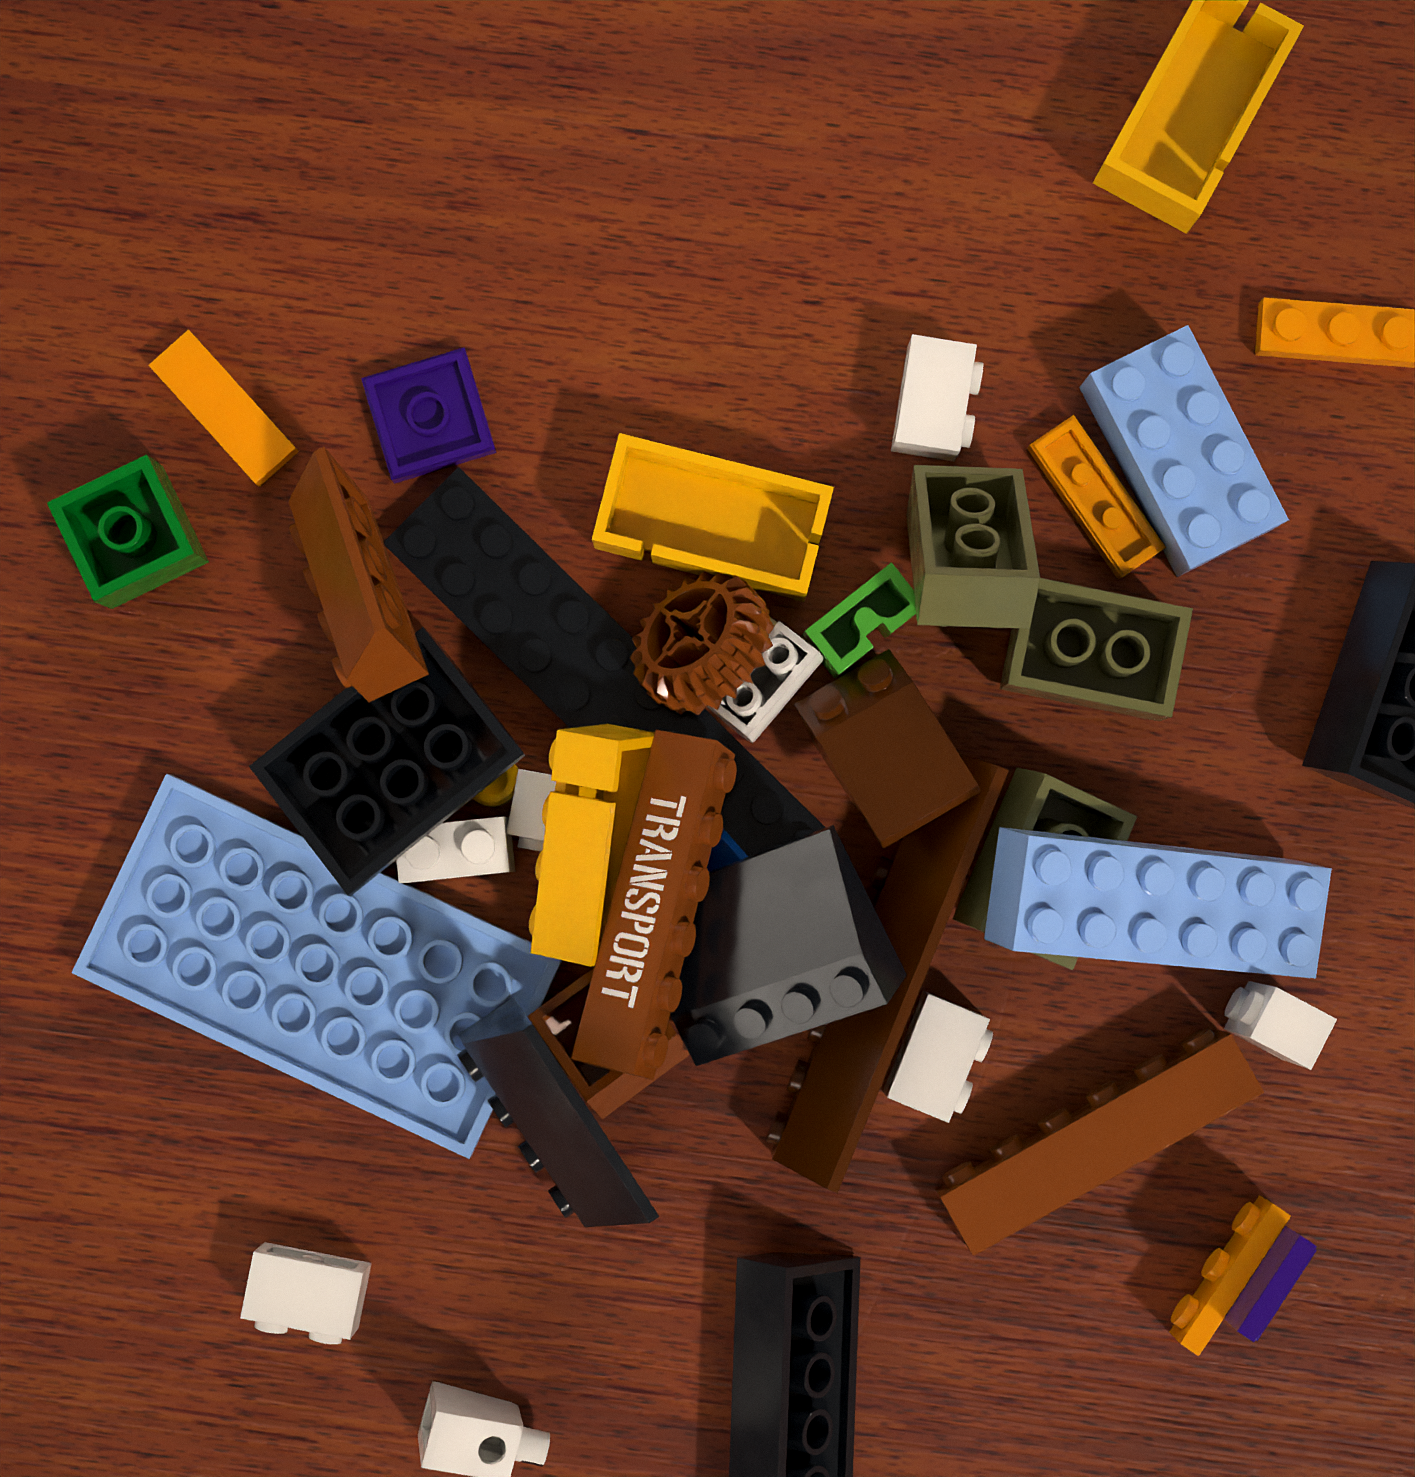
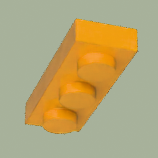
[1255,297,1415,368]
[1169,1195,1291,1356]

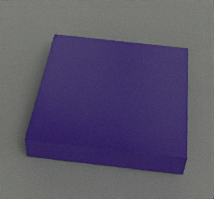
[361,348,497,484]
[1224,1226,1317,1342]

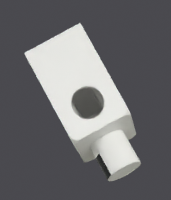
[418,1381,550,1477]

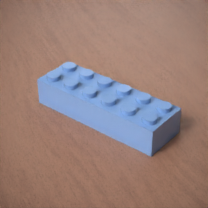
[984,827,1332,979]

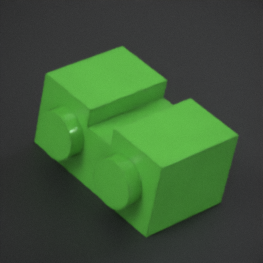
[801,562,916,679]

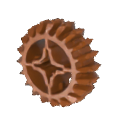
[630,571,774,715]

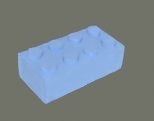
[1079,325,1289,577]

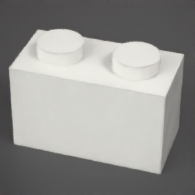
[891,334,983,461]
[396,816,515,883]
[1224,981,1337,1070]
[883,991,993,1123]
[240,1242,372,1344]

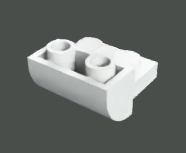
[706,617,824,744]

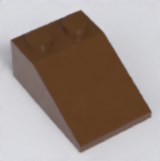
[794,649,981,849]

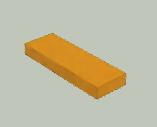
[149,329,299,487]
[1027,415,1166,580]

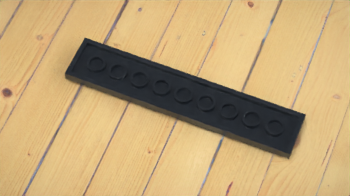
[384,467,844,857]

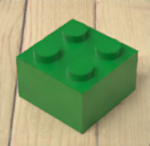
[47,455,209,609]

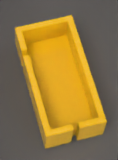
[1093,0,1304,234]
[592,433,834,602]
[529,724,655,967]

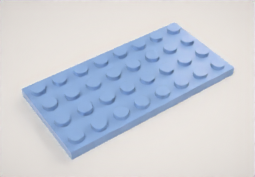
[72,774,562,1159]

